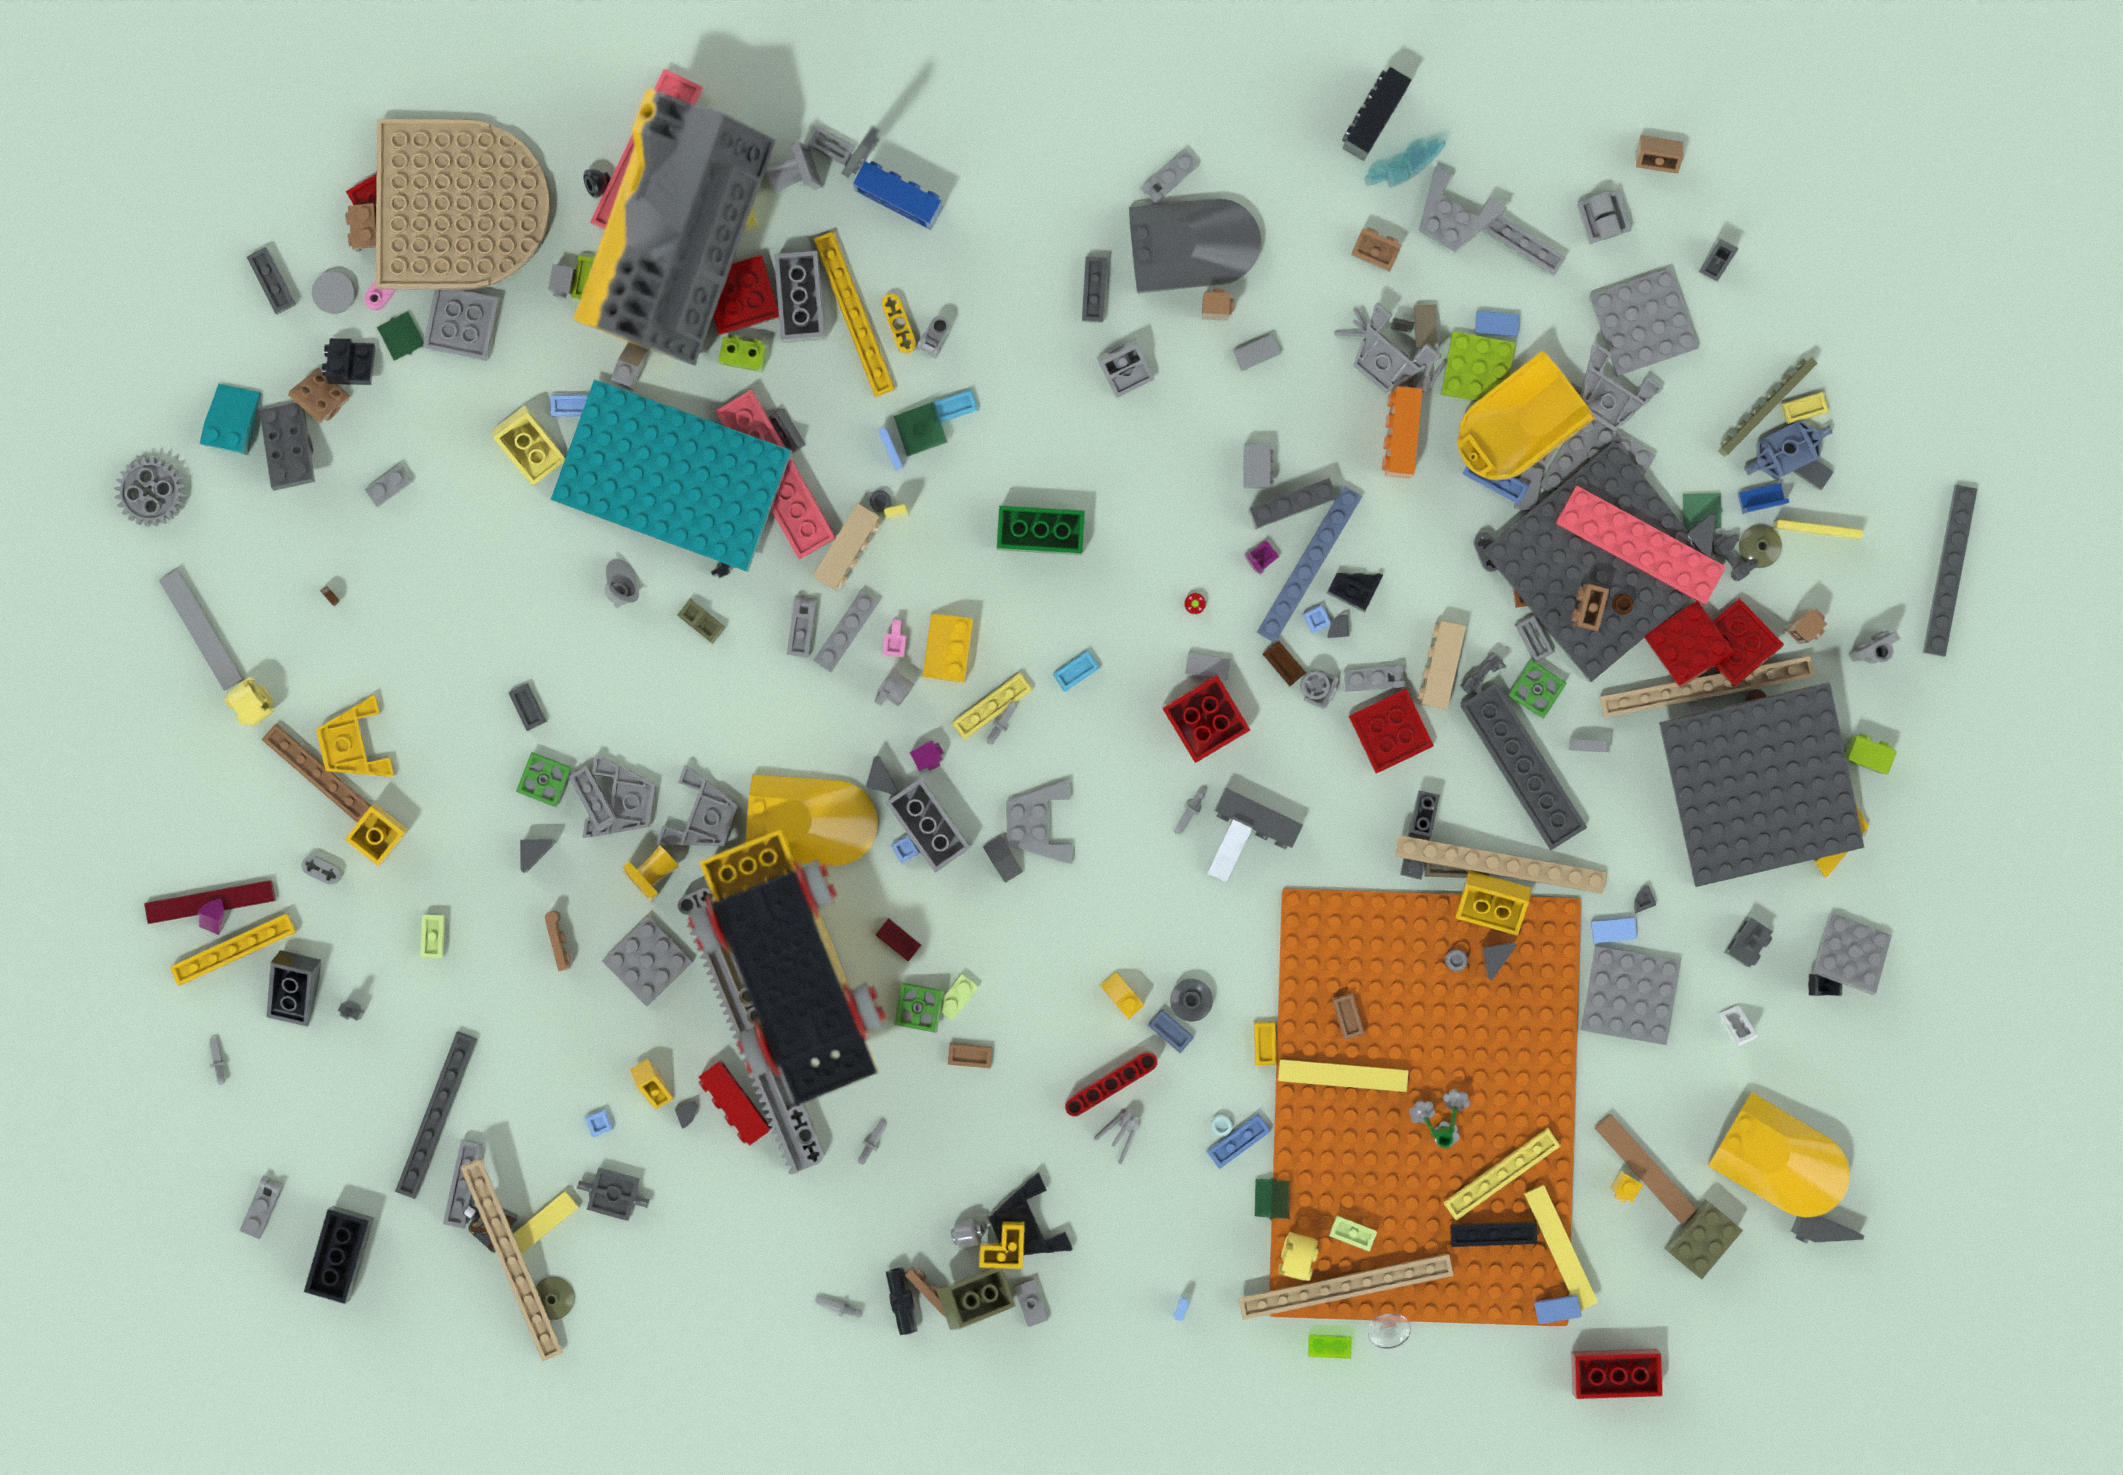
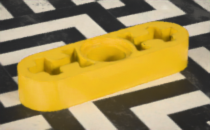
[882,294,916,354]

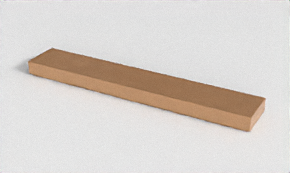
[262,724,371,823]
[1595,1114,1697,1224]

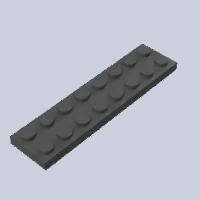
[1459,683,1587,850]

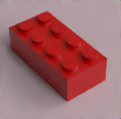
[1571,1349,1663,1399]

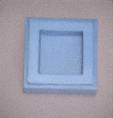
[1303,605,1332,633]
[891,835,920,864]
[585,1109,613,1137]
[1173,1296,1189,1321]

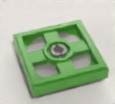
[1507,660,1567,719]
[516,752,572,807]
[894,983,944,1033]

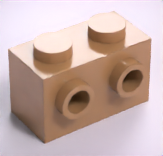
[1636,135,1683,174]
[1202,289,1234,320]
[1571,584,1609,631]
[1785,609,1827,644]

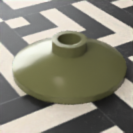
[1739,525,1782,568]
[535,1277,575,1320]

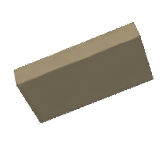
[1414,305,1437,349]

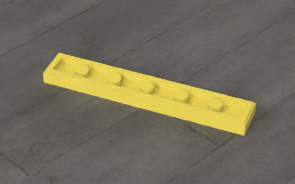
[1278,1059,1408,1092]
[1443,1128,1561,1220]
[1524,1185,1598,1310]

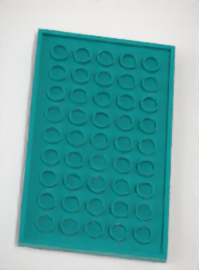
[550,379,792,572]

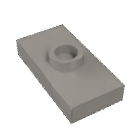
[1014,1279,1048,1327]

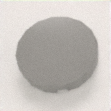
[312,271,356,314]

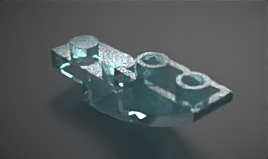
[1364,139,1446,188]

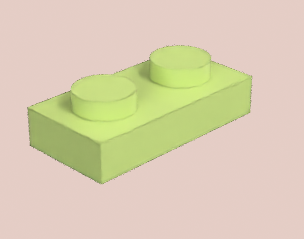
[420,914,445,958]
[940,974,979,1020]
[1329,1215,1377,1252]

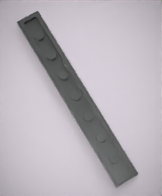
[395,1031,478,1199]

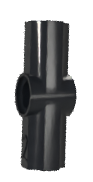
[885,1267,918,1335]

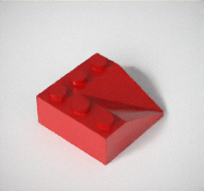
[1162,674,1251,763]

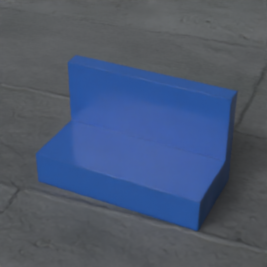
[1738,483,1790,514]

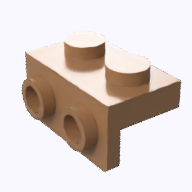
[345,203,376,252]
[1351,227,1402,272]

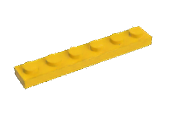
[169,913,297,986]

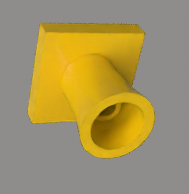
[622,845,679,902]

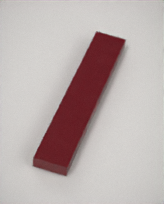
[144,880,276,924]

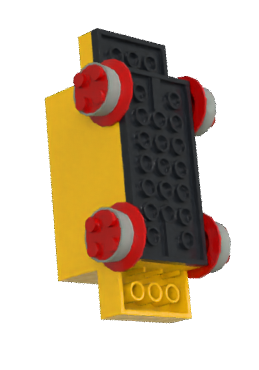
[688,829,886,1106]

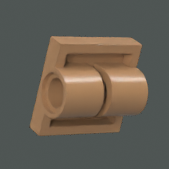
[288,368,350,423]

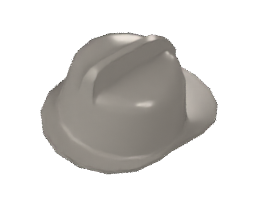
[605,559,639,608]

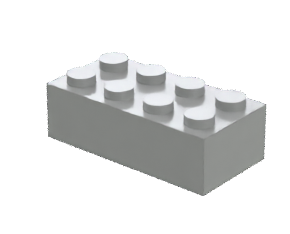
[774,251,826,343]
[886,778,971,873]

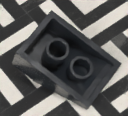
[266,950,321,1027]

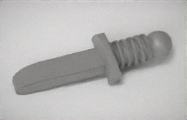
[987,701,1016,745]
[1173,791,1205,834]
[210,1035,226,1085]
[858,1118,886,1164]
[816,1295,863,1318]

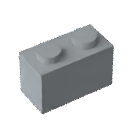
[1243,444,1274,489]

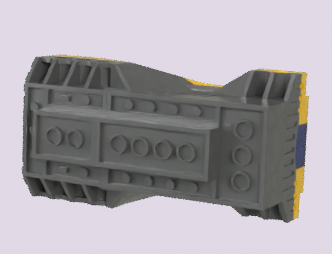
[573,88,776,366]

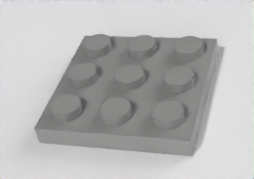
[423,290,500,361]
[1813,913,1892,995]
[602,916,693,1007]

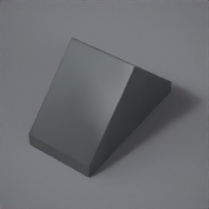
[1699,238,1739,282]
[1687,513,1716,558]
[866,756,899,795]
[983,836,1023,883]
[520,839,556,873]
[1481,942,1517,980]

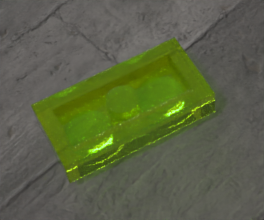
[1307,1334,1352,1359]

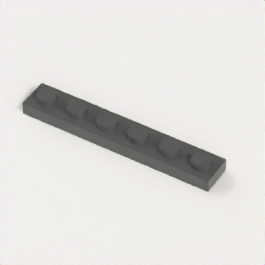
[841,126,880,178]

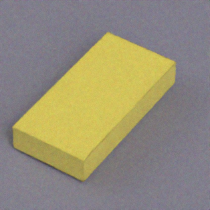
[1781,392,1829,425]
[884,504,909,520]

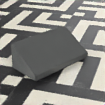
[769,409,805,454]

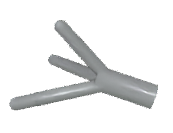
[1334,308,1367,337]

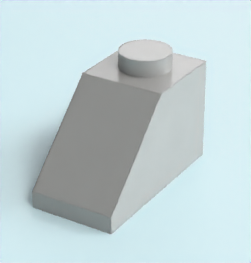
[611,342,649,390]

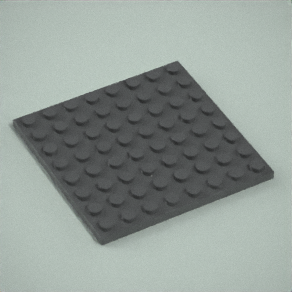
[1482,441,1703,682]
[1659,682,1865,887]

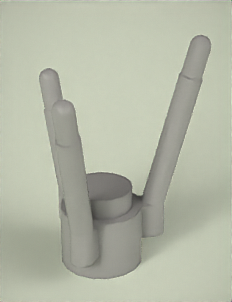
[1409,343,1447,393]
[1094,1110,1141,1164]

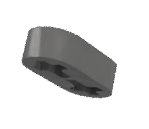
[1473,533,1497,572]

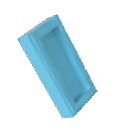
[931,390,978,424]
[1053,651,1100,692]

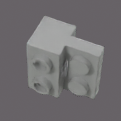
[1097,339,1155,398]

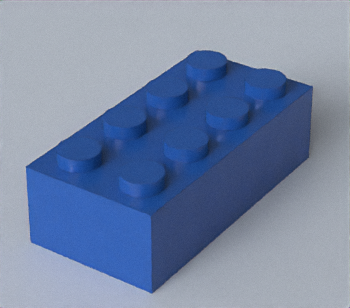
[853,161,943,230]

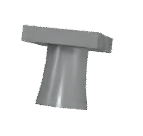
[766,141,823,193]

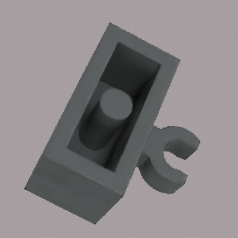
[1724,917,1773,968]

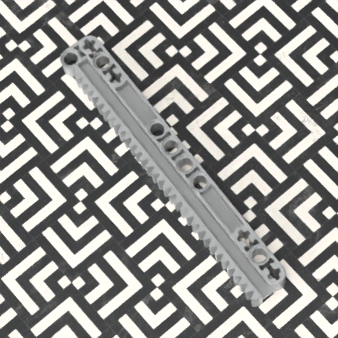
[677,887,825,1174]

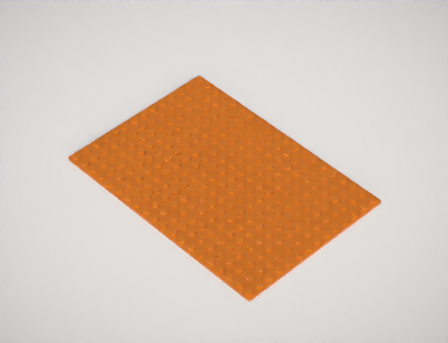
[1269,889,1581,1326]

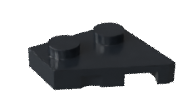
[1327,573,1383,612]

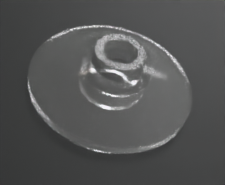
[1368,1314,1411,1349]

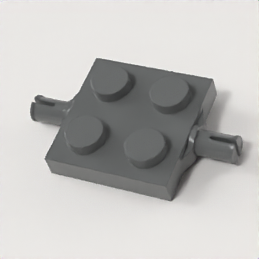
[577,1167,650,1221]

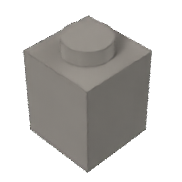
[548,264,575,298]

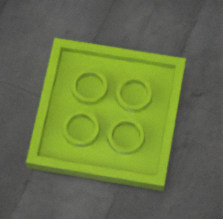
[1440,331,1516,402]

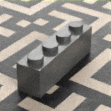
[1248,478,1337,530]
[1214,788,1303,850]

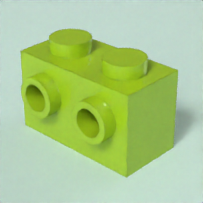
[718,335,767,372]
[1845,733,1897,775]

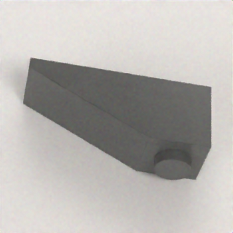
[1791,1216,1865,1243]

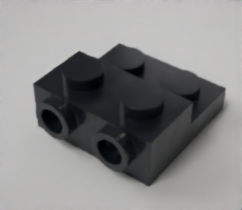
[322,338,376,385]

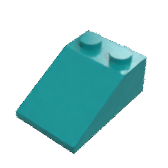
[200,384,261,455]

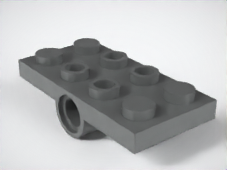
[260,403,315,491]

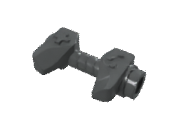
[1713,534,1758,581]
[1460,651,1507,694]

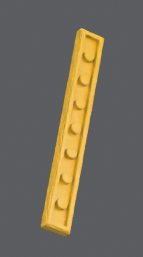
[813,231,895,398]

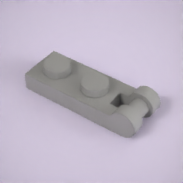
[1140,149,1199,204]
[787,596,817,658]
[1344,666,1406,692]
[239,1175,284,1239]

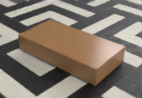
[1332,993,1365,1040]
[948,1043,992,1068]

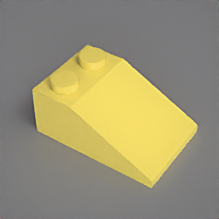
[491,405,565,486]

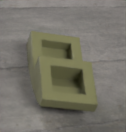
[677,599,726,644]

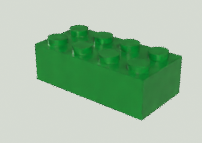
[997,505,1085,555]

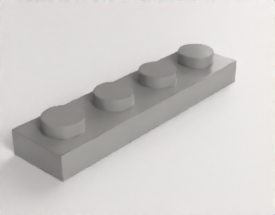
[1482,215,1566,276]
[813,590,879,672]
[443,1139,483,1229]

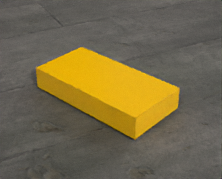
[1254,1022,1277,1066]

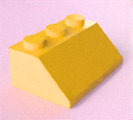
[922,614,973,683]
[1455,870,1531,936]

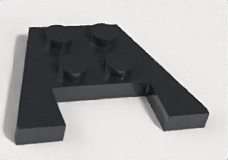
[989,1172,1073,1256]

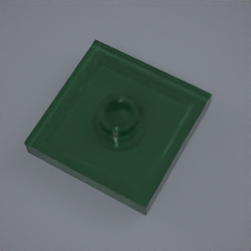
[894,402,948,457]

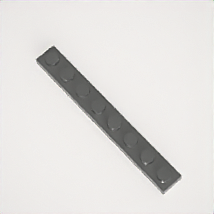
[1923,485,1978,657]

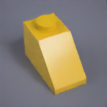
[1100,972,1145,1020]
[630,1059,674,1110]

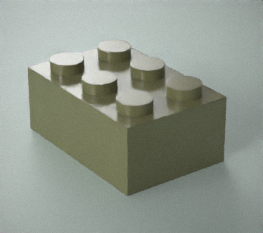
[1664,1199,1743,1280]
[936,1268,1016,1330]

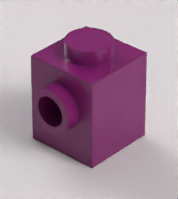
[909,741,944,771]

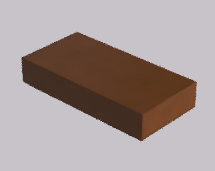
[1262,640,1306,687]

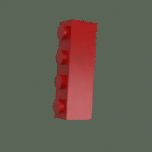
[698,1060,772,1146]

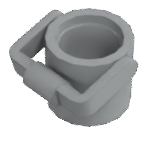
[874,668,915,706]
[1300,669,1338,709]

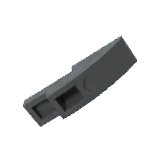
[1400,791,1440,880]

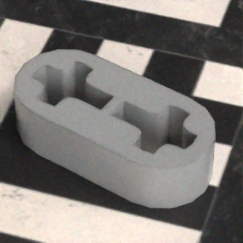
[1569,739,1610,752]
[301,856,342,884]

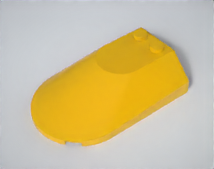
[1457,350,1596,480]
[746,775,878,866]
[1708,1092,1850,1217]

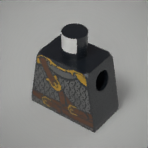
[463,1203,517,1253]

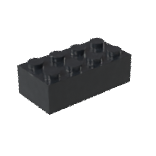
[1342,67,1412,161]
[304,1206,374,1304]

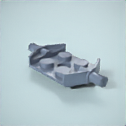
[1744,420,1833,480]

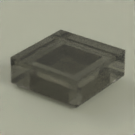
[1390,318,1415,333]

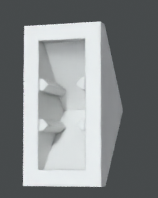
[1719,1005,1758,1046]

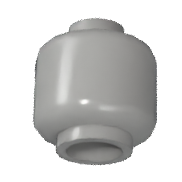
[951,1218,984,1248]

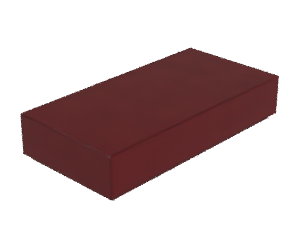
[875,918,922,962]

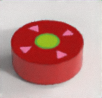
[1184,593,1206,615]

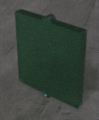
[377,312,424,361]
[1681,493,1723,529]
[1255,1178,1290,1220]

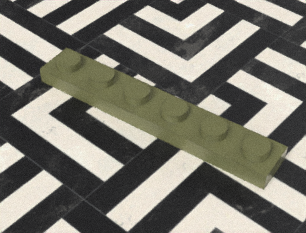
[1718,357,1818,457]

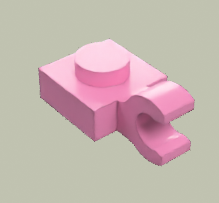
[882,619,907,657]

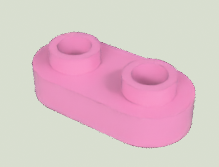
[364,280,397,311]

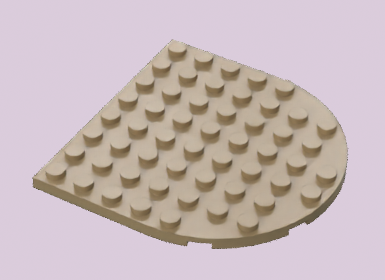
[376,119,550,290]

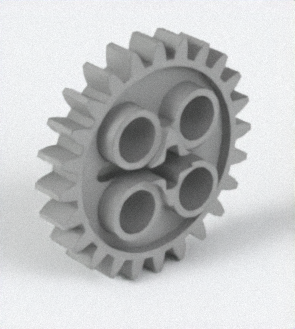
[114,457,186,527]

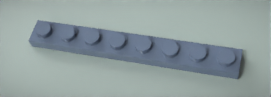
[1256,486,1363,643]

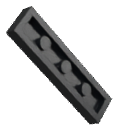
[1450,1221,1537,1247]

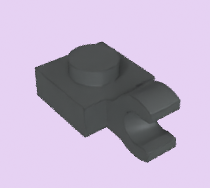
[338,1000,365,1021]

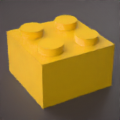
[344,803,409,866]

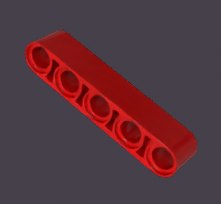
[1065,1051,1157,1117]

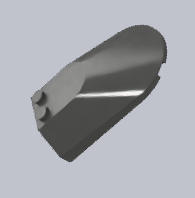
[1129,199,1261,294]

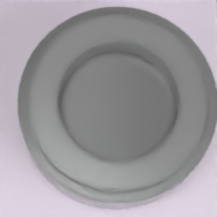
[1445,949,1467,971]

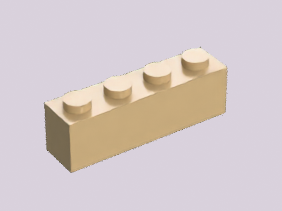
[813,503,881,590]
[1418,620,1466,710]

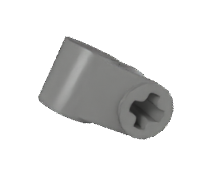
[916,316,951,359]

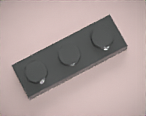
[247,247,296,315]
[1082,257,1107,323]

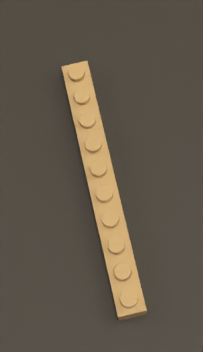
[1599,656,1815,718]
[1394,835,1607,894]
[461,1158,563,1361]
[1238,1254,1454,1320]

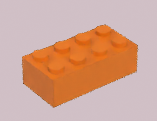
[1382,386,1422,478]

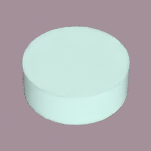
[1211,1114,1232,1137]

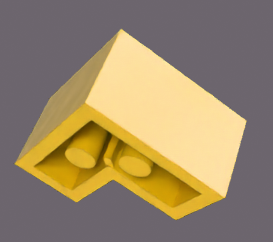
[979,1221,1025,1269]

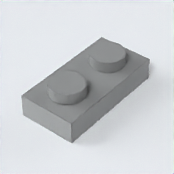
[364,464,412,507]

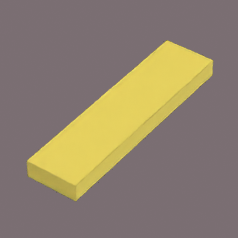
[1773,519,1863,540]
[952,673,1033,740]
[513,1191,579,1254]

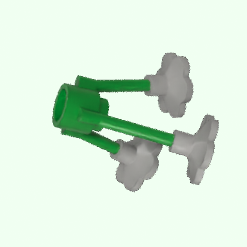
[1409,1089,1470,1149]

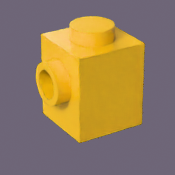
[1610,1171,1643,1203]

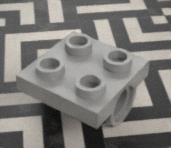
[1577,190,1631,245]
[1849,630,1900,664]

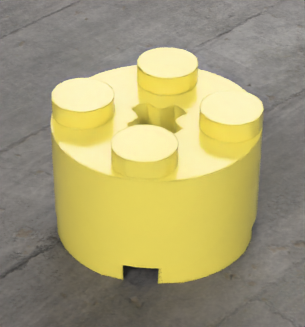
[224,677,276,727]
[1278,1232,1318,1281]

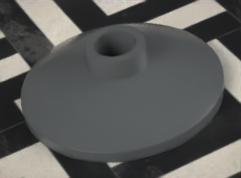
[1170,979,1213,1022]

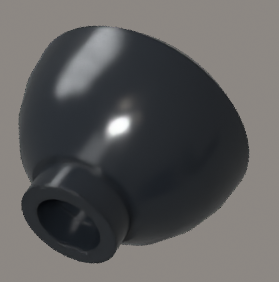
[583,169,611,198]

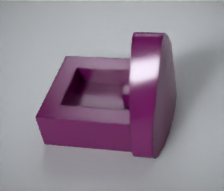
[1244,540,1279,575]
[198,899,224,935]

